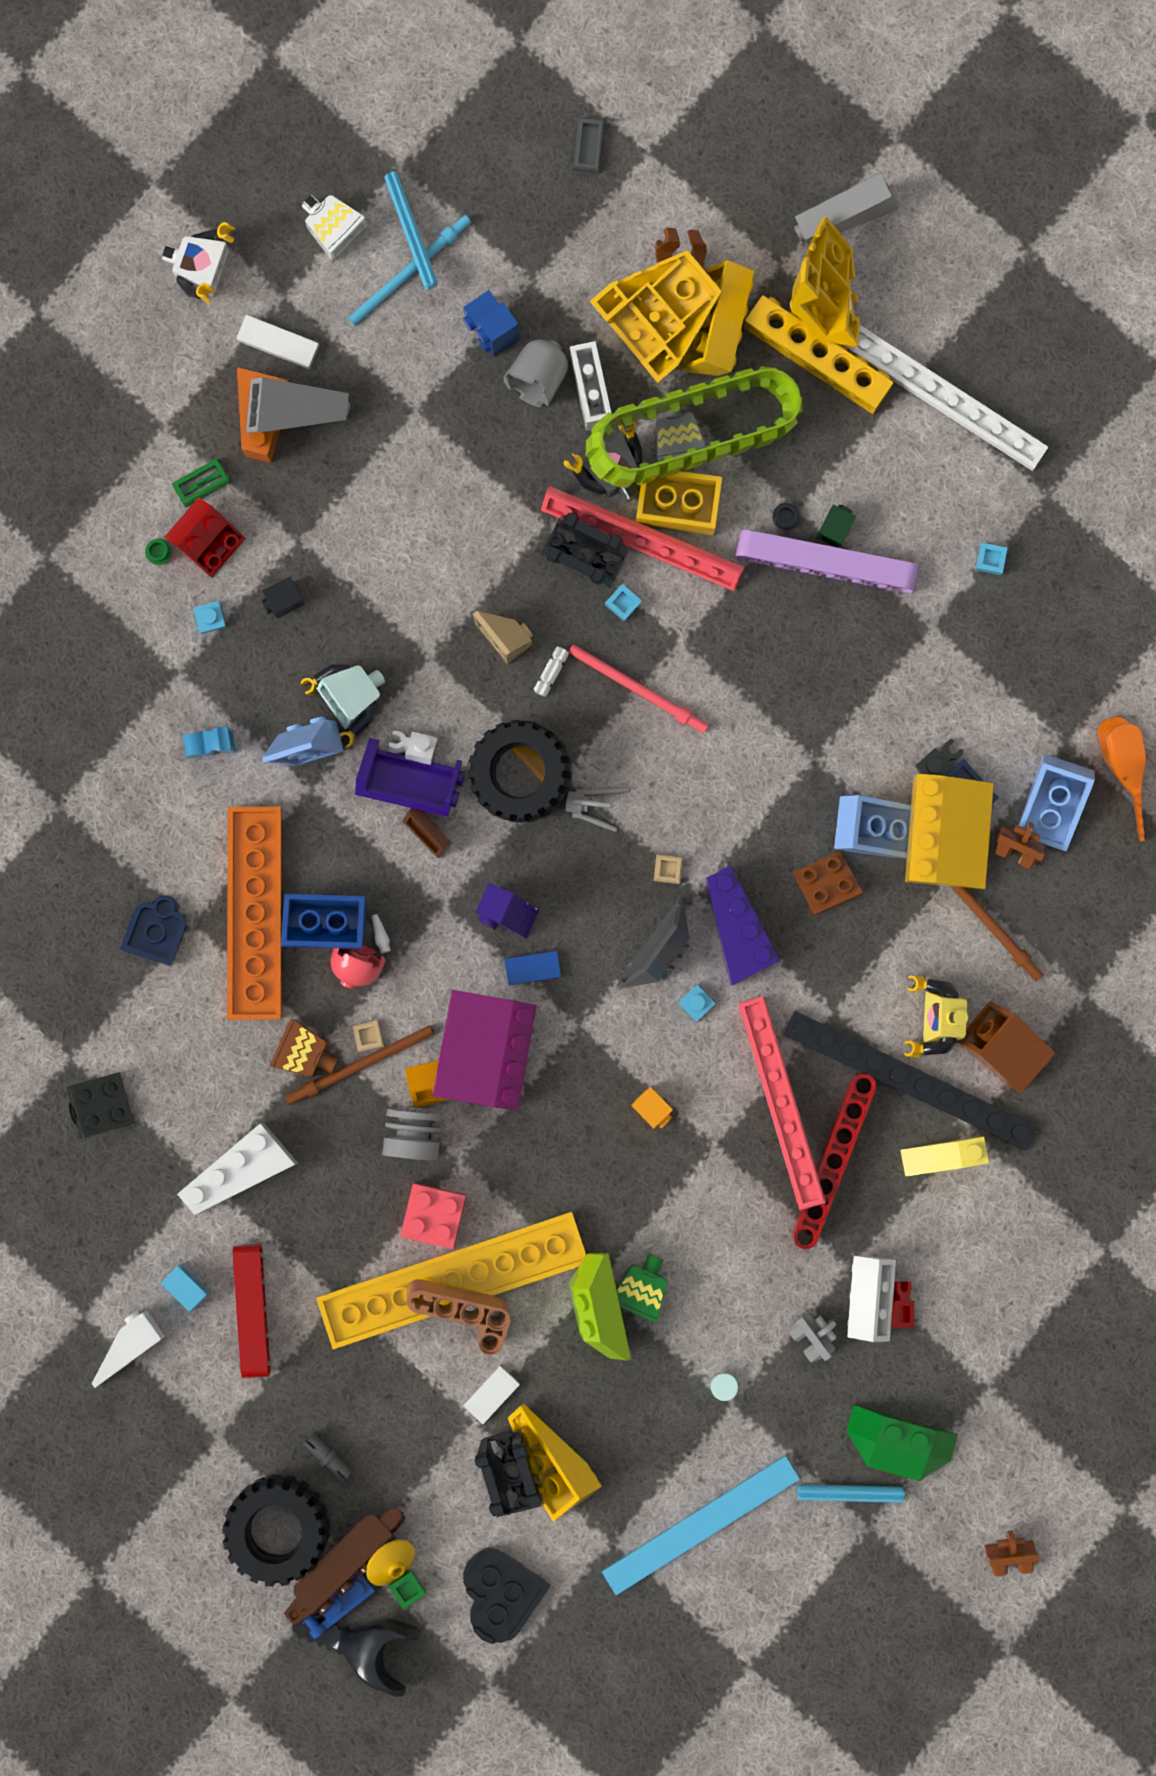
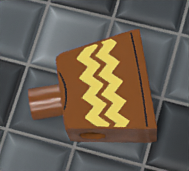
[269,1019,339,1077]

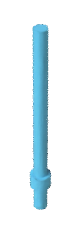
[348,215,471,326]

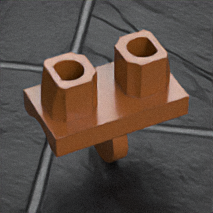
[995,822,1045,869]
[985,1530,1039,1576]

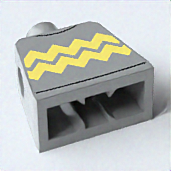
[656,411,706,462]

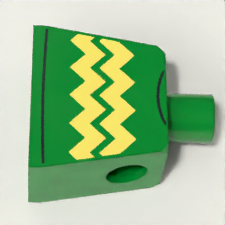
[616,1253,667,1323]

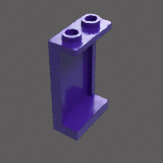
[355,738,466,817]

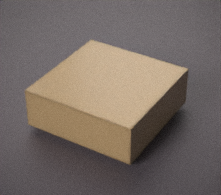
[653,854,683,884]
[352,1020,384,1052]

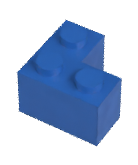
[462,290,520,356]

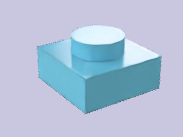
[975,543,1007,575]
[605,584,642,622]
[193,601,227,634]
[678,985,716,1022]

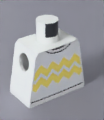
[302,195,367,261]

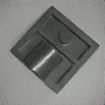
[66,1072,134,1139]

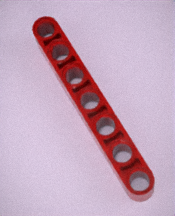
[791,1074,876,1250]

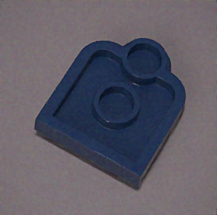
[120,896,187,967]

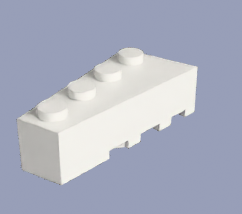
[177,1123,298,1215]

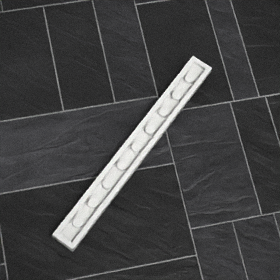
[844,325,1048,471]

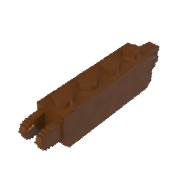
[284,1507,406,1626]

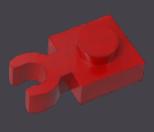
[891,1281,914,1328]

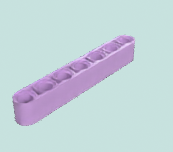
[735,530,919,593]

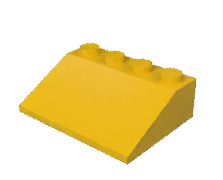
[905,774,994,889]

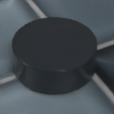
[772,503,799,530]

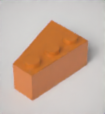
[237,367,288,463]

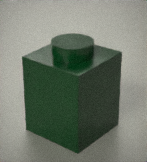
[816,505,856,548]

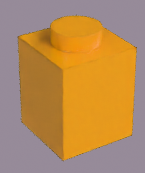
[631,1087,673,1129]

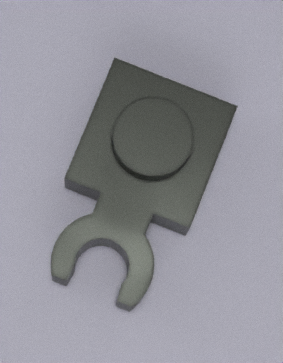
[915,739,964,776]

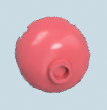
[330,945,386,989]

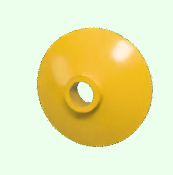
[366,1539,415,1586]

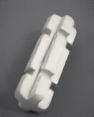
[534,647,569,697]

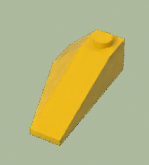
[508,1404,602,1522]

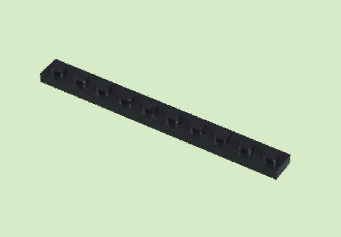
[783,1011,1037,1150]

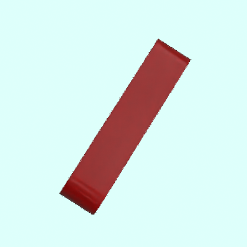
[233,1244,271,1379]

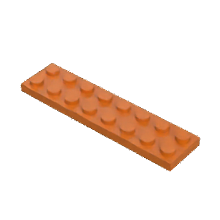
[227,806,282,1020]

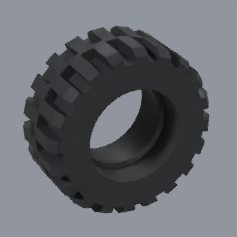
[468,720,573,823]
[222,1475,330,1587]

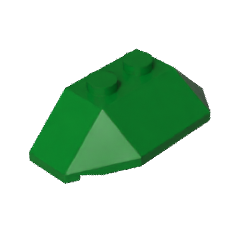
[846,1404,958,1481]

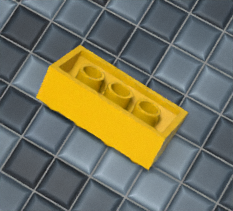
[679,260,754,376]

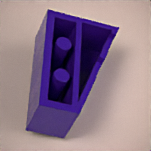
[475,883,539,938]

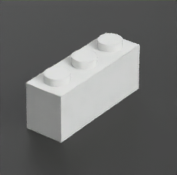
[570,341,612,431]
[847,1256,896,1342]

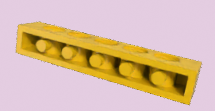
[743,295,894,414]

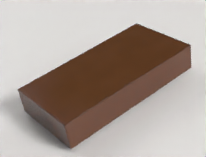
[402,808,452,858]

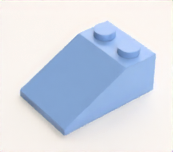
[262,717,344,766]
[1019,754,1095,852]
[834,795,911,859]

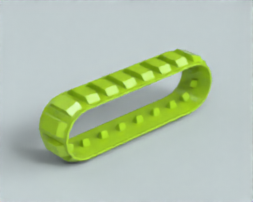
[586,366,802,488]

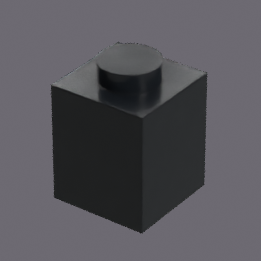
[261,576,305,618]

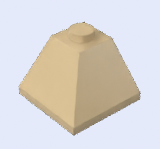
[473,611,533,664]

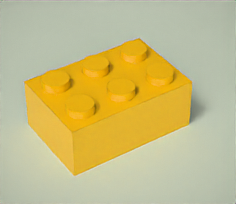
[636,471,722,536]

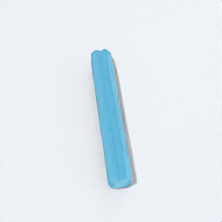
[797,1484,905,1503]

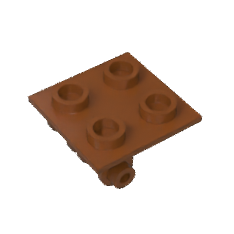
[792,851,863,915]

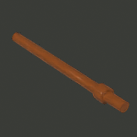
[950,886,1044,981]
[285,1025,434,1105]

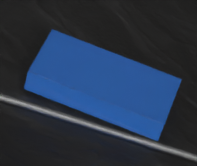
[504,951,561,985]

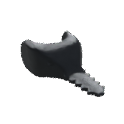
[292,1619,421,1697]

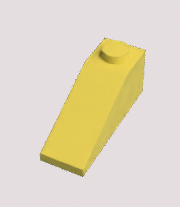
[900,1136,989,1176]

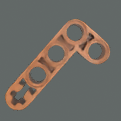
[406,1279,510,1355]

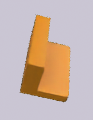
[405,1060,450,1108]

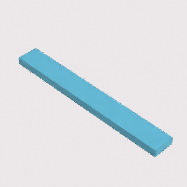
[602,1455,800,1595]

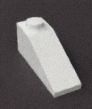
[92,1310,165,1388]

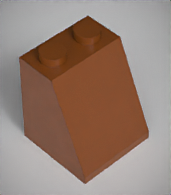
[957,1001,1055,1094]

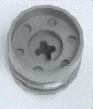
[382,1106,443,1160]

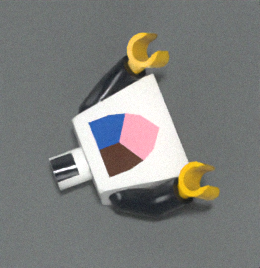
[162,222,236,304]

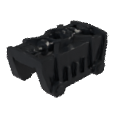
[541,513,628,588]
[474,1428,544,1517]

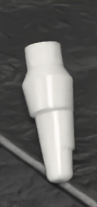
[371,914,391,954]

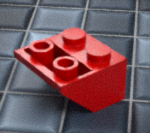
[164,497,246,578]

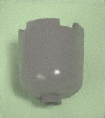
[504,339,568,407]

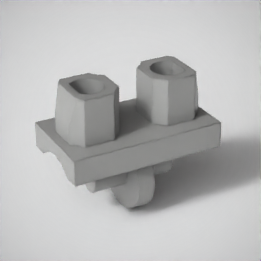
[788,1309,837,1363]

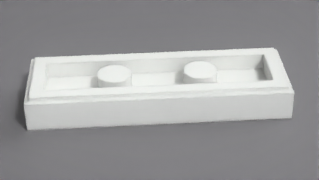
[236,315,319,370]

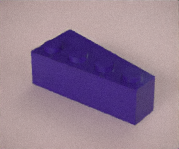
[705,866,780,986]

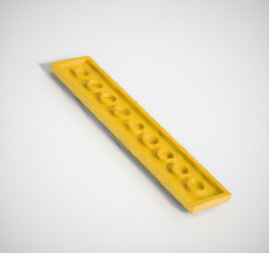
[316,1211,586,1349]

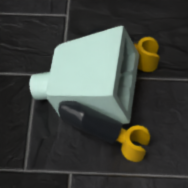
[300,664,385,748]

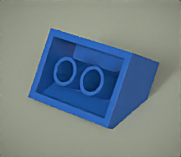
[281,894,368,949]

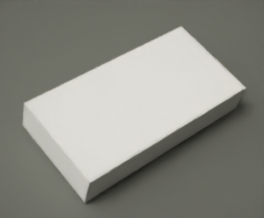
[463,1365,520,1424]

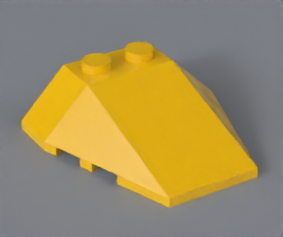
[790,216,860,347]
[590,250,722,383]

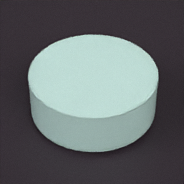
[710,1372,738,1401]

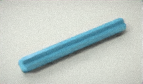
[384,171,438,290]

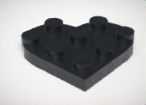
[463,1548,550,1644]

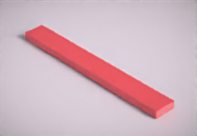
[541,486,744,591]
[738,996,826,1210]

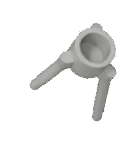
[566,787,630,832]

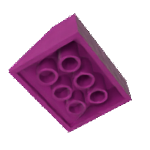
[432,990,537,1111]

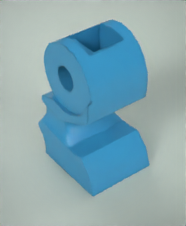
[182,726,236,758]

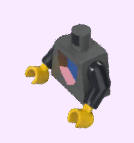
[564,421,643,503]

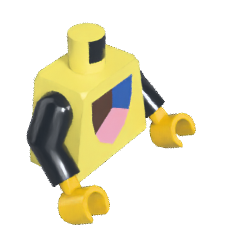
[904,975,968,1058]

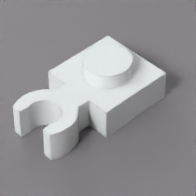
[388,731,438,765]

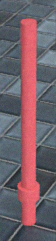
[568,644,709,734]

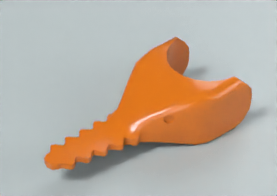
[1097,716,1146,842]

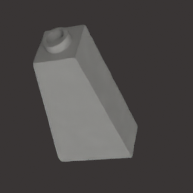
[794,173,898,245]
[246,377,350,434]

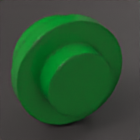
[145,539,172,565]

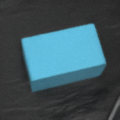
[161,1264,210,1312]

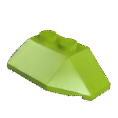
[568,1252,631,1360]

